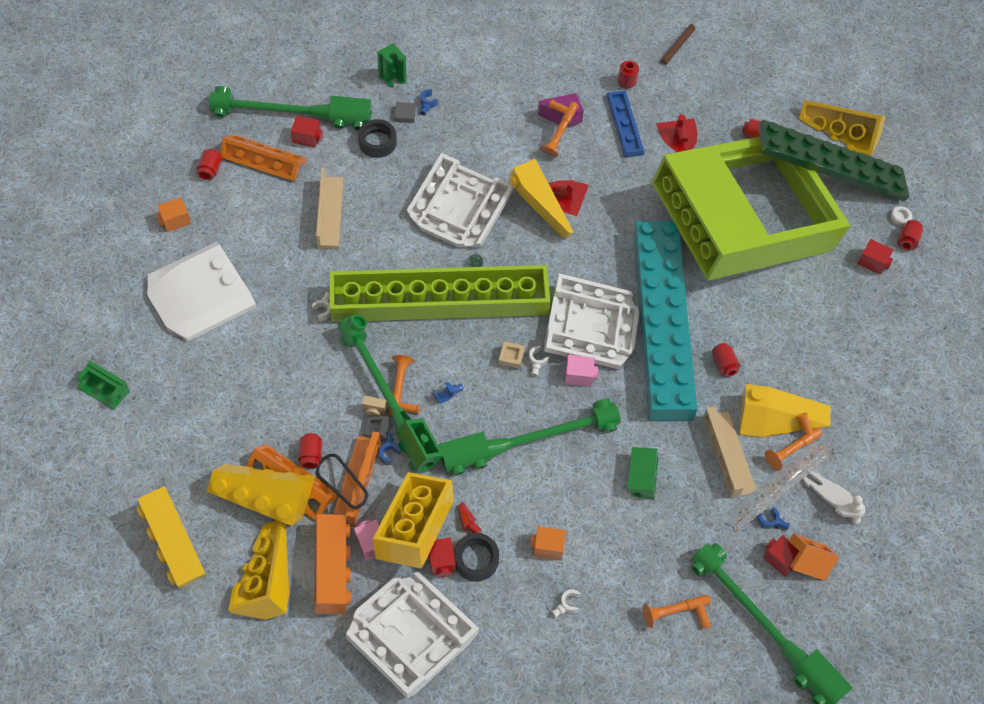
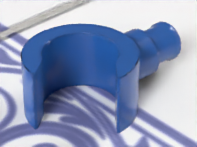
[420,89,438,115]
[433,382,464,404]
[379,433,400,465]
[757,507,790,530]

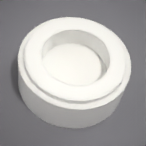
[890,206,912,226]

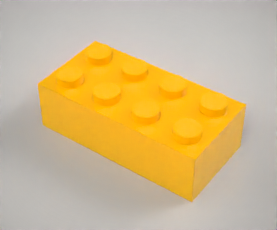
[373,472,454,569]

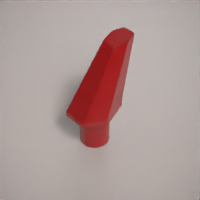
[457,502,482,533]

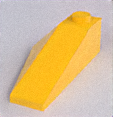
[799,100,886,156]
[509,159,573,239]
[739,384,830,438]
[228,520,289,620]

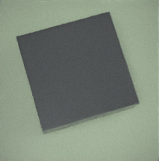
[394,102,416,123]
[363,416,391,440]

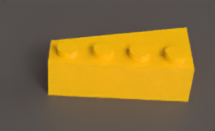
[207,464,316,526]
[136,486,206,589]

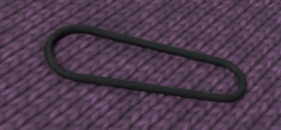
[316,454,368,509]

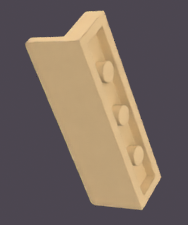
[316,168,344,249]
[703,406,757,498]

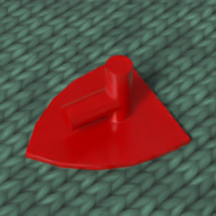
[656,114,698,152]
[548,180,589,216]

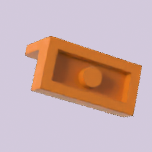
[789,533,840,580]

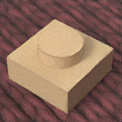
[498,341,525,369]
[362,395,387,416]

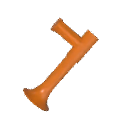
[540,100,579,157]
[388,355,420,417]
[765,413,822,471]
[642,594,712,630]

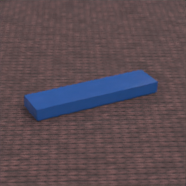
[606,90,645,158]

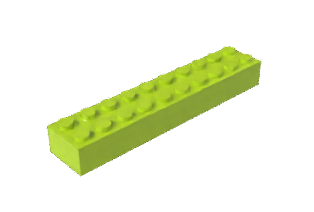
[330,265,550,322]

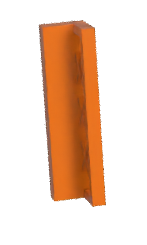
[220,134,307,181]
[333,431,381,527]
[246,444,338,521]

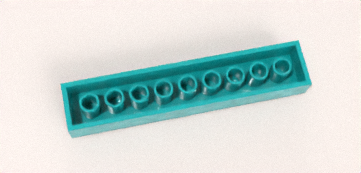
[633,221,697,421]

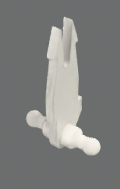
[801,470,865,524]

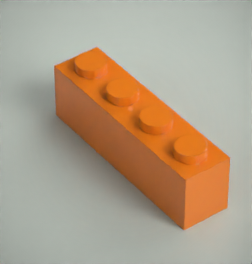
[314,514,351,614]

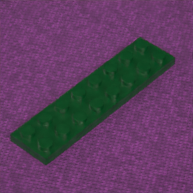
[758,120,910,202]

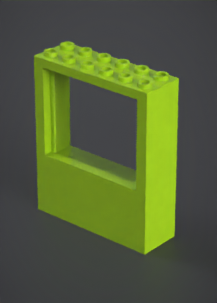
[651,137,851,281]

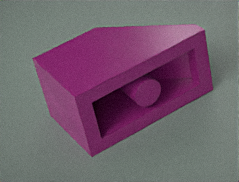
[537,93,584,126]

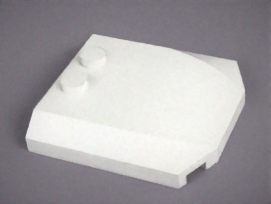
[407,153,514,247]
[147,242,256,342]
[544,274,639,370]
[346,572,479,698]

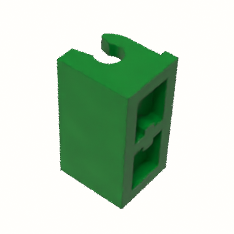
[377,43,407,87]
[76,361,130,410]
[627,447,659,500]

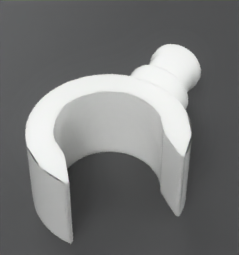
[312,292,330,321]
[529,346,549,377]
[551,589,581,618]

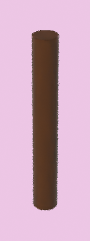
[660,24,696,65]

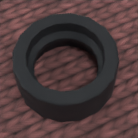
[358,119,397,158]
[454,533,499,582]

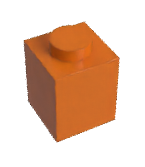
[156,197,191,232]
[530,526,566,560]

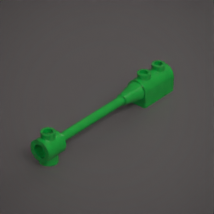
[209,86,372,130]
[338,314,444,473]
[439,398,621,476]
[691,543,853,704]

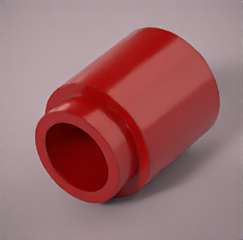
[618,61,639,89]
[742,118,761,139]
[197,149,222,180]
[897,220,923,250]
[712,343,741,377]
[298,433,323,469]

